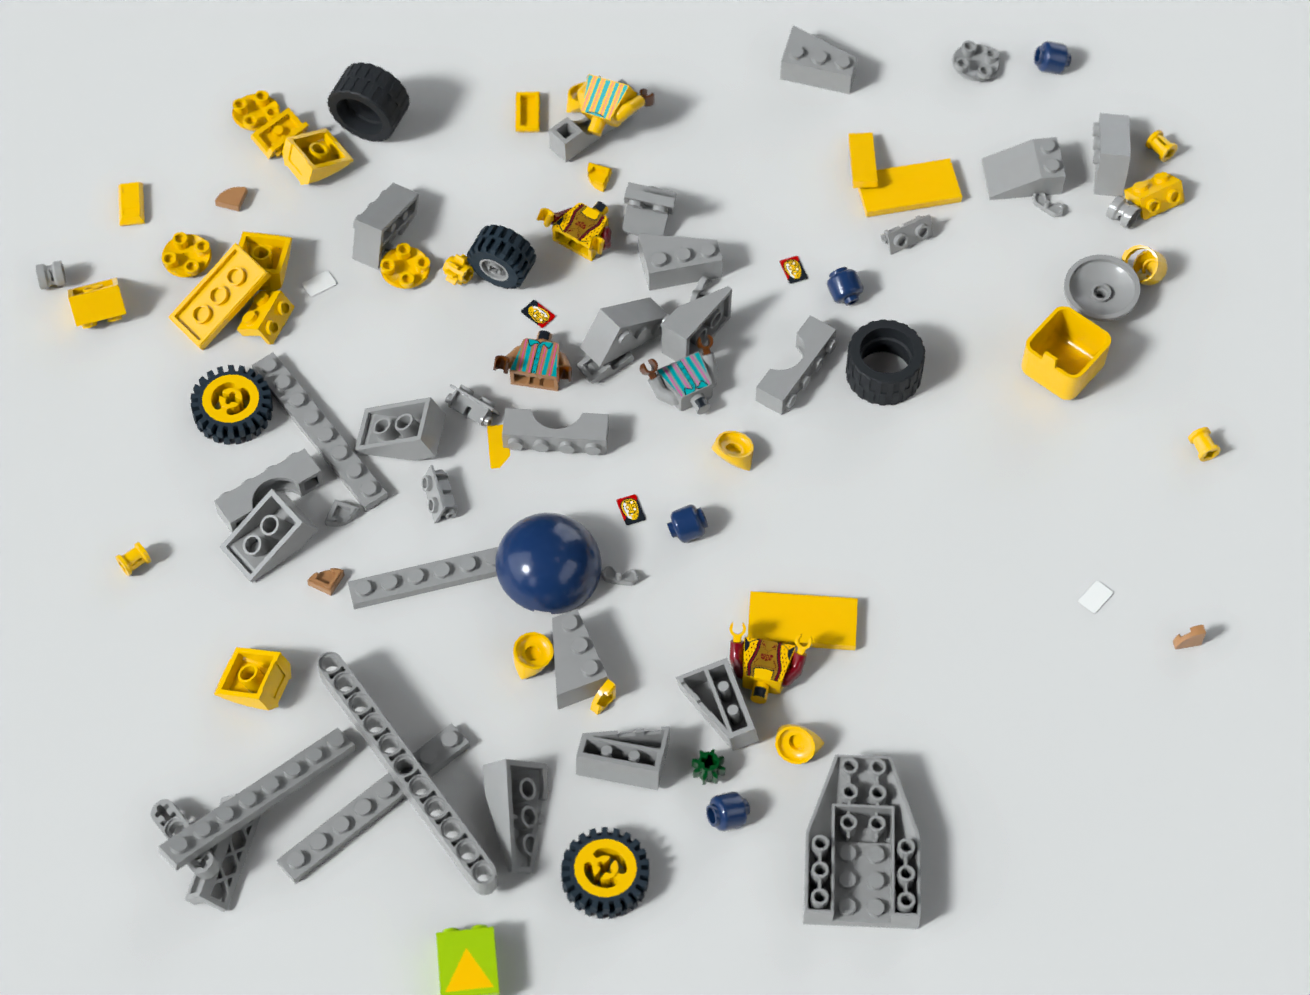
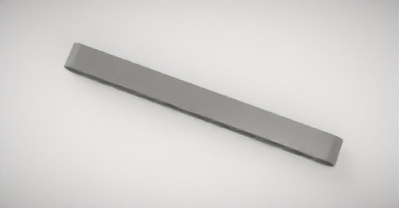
[318,652,498,895]

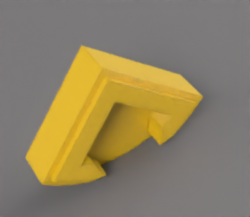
[588,162,612,192]
[590,679,616,715]

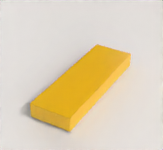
[848,132,878,188]

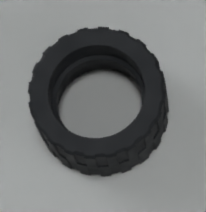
[327,62,410,142]
[846,319,925,406]

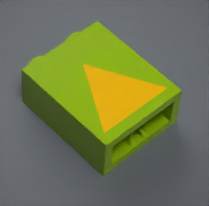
[436,925,500,995]

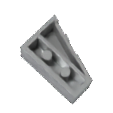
[580,297,667,367]

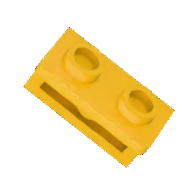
[250,107,309,159]
[1124,172,1185,220]
[237,290,294,344]

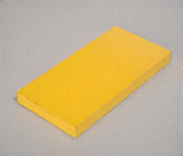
[858,158,962,217]
[168,243,271,350]
[748,591,858,650]

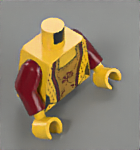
[536,201,611,261]
[729,622,813,704]

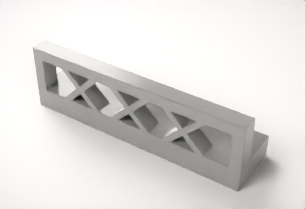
[185,793,261,911]

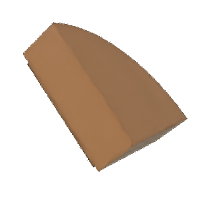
[215,187,248,211]
[307,568,345,596]
[1173,625,1206,650]

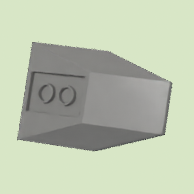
[803,754,921,929]

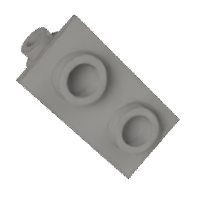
[881,214,933,255]
[445,384,500,426]
[422,465,457,523]

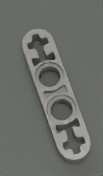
[151,799,220,880]

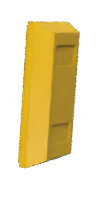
[516,92,540,133]
[118,182,145,226]

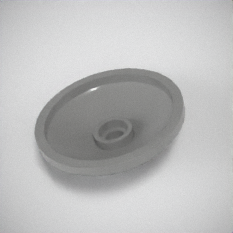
[1064,255,1140,322]

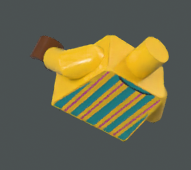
[577,74,655,136]

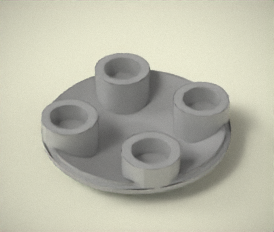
[952,41,1000,81]

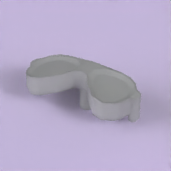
[1033,193,1064,217]
[690,276,712,302]
[601,566,638,586]

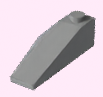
[483,759,548,874]

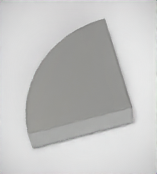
[325,500,360,527]

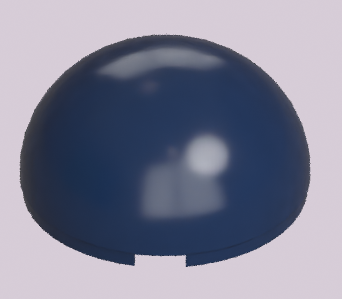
[495,513,602,614]

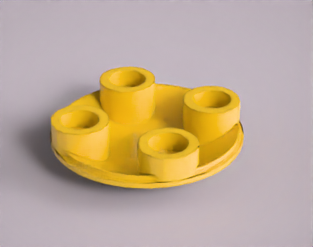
[232,90,281,131]
[162,232,212,278]
[380,243,430,289]

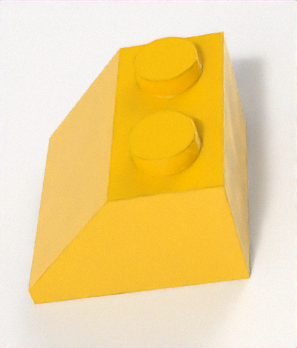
[68,277,126,329]

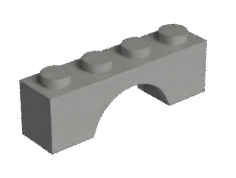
[549,79,638,162]
[755,315,837,415]
[502,408,609,455]
[214,448,324,533]

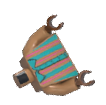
[493,330,572,391]

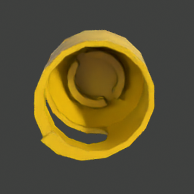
[1122,245,1168,285]

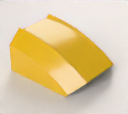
[282,128,354,185]
[238,231,292,291]
[214,647,291,710]

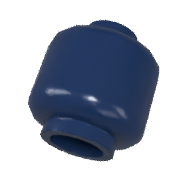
[1034,41,1071,74]
[827,267,863,306]
[667,504,708,543]
[706,792,750,831]

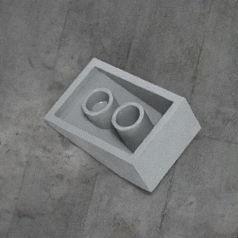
[981,137,1066,200]
[661,286,732,361]
[354,397,446,461]
[220,489,318,583]

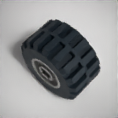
[467,224,536,289]

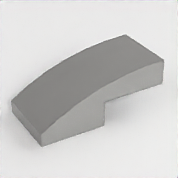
[576,351,634,384]

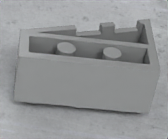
[780,25,857,94]
[1092,113,1131,197]
[352,183,419,270]
[638,233,723,291]
[552,609,608,710]
[676,658,759,751]
[576,726,670,790]

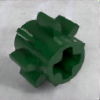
[692,749,726,785]

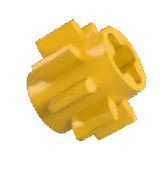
[443,254,474,285]

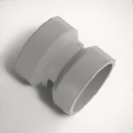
[1106,195,1141,229]
[36,261,66,290]

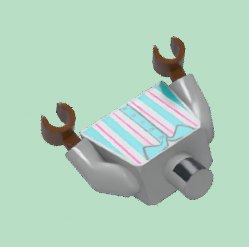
[640,334,717,415]

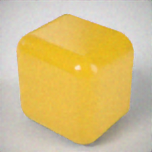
[1021,306,1111,400]

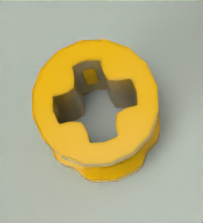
[1145,130,1178,162]
[1188,427,1221,462]
[115,542,151,576]

